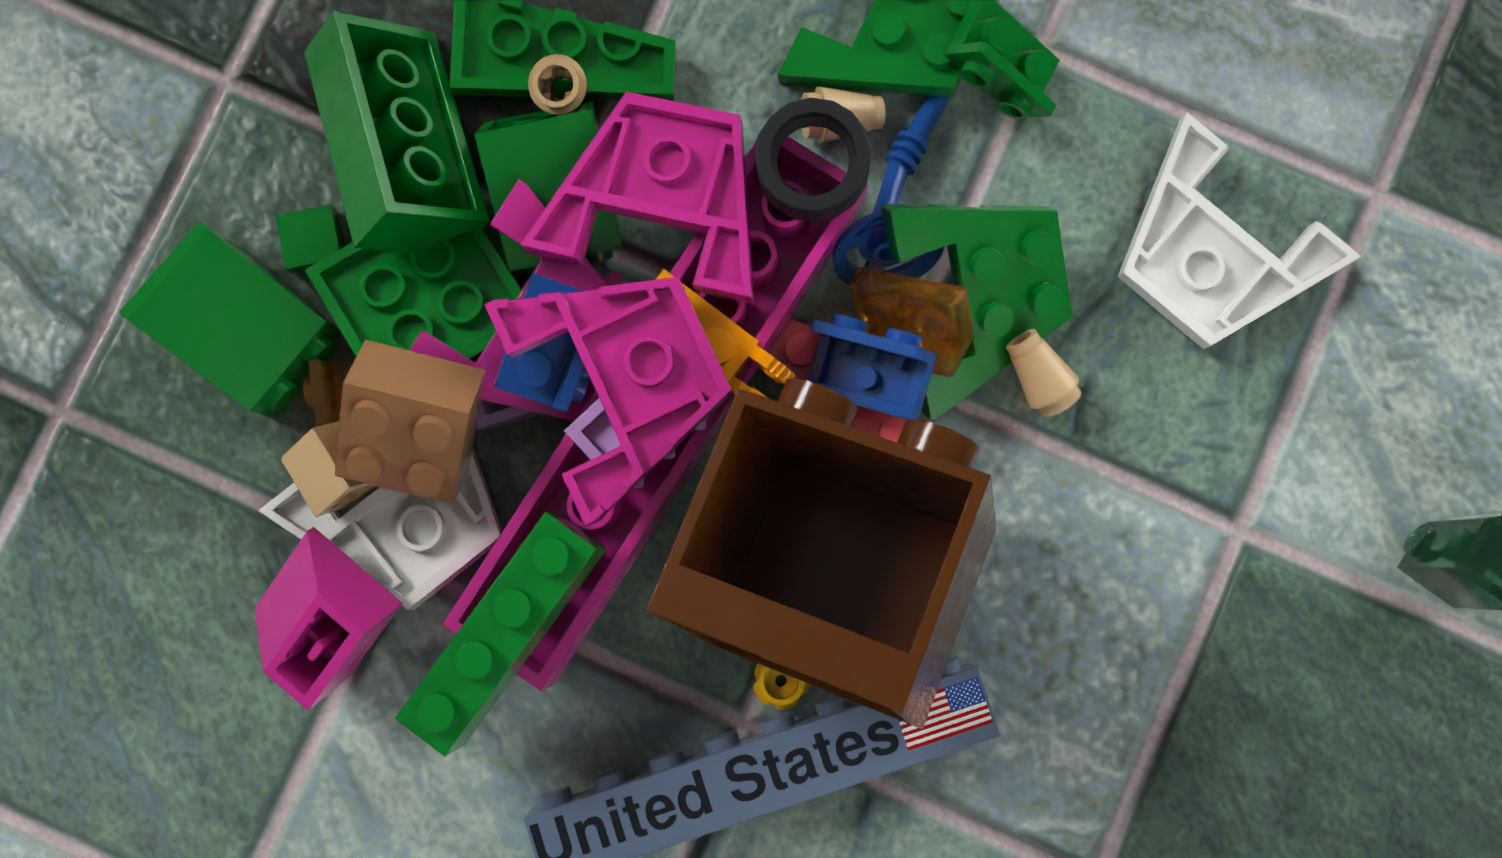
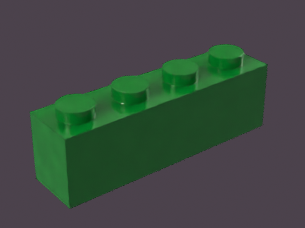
[395,512,608,757]

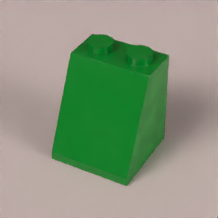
[474,100,622,276]
[119,221,342,417]

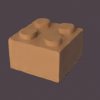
[335,340,486,505]

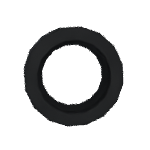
[754,97,871,222]

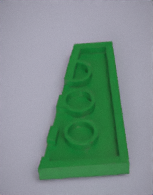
[450,0,676,102]

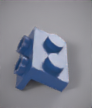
[807,314,937,420]

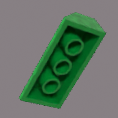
[304,11,489,252]

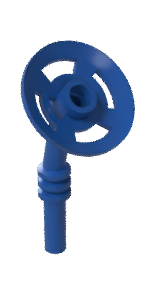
[832,95,951,291]

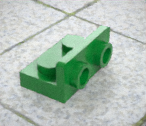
[944,0,1060,120]

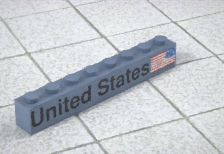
[524,657,1001,858]

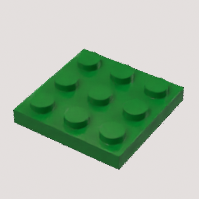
[304,228,522,361]

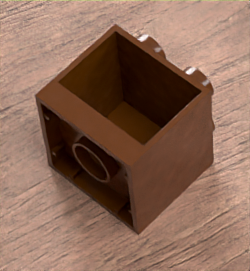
[646,378,996,729]

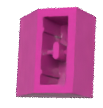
[255,527,403,711]

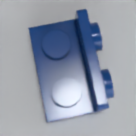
[493,273,590,413]

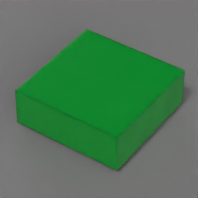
[275,204,344,274]

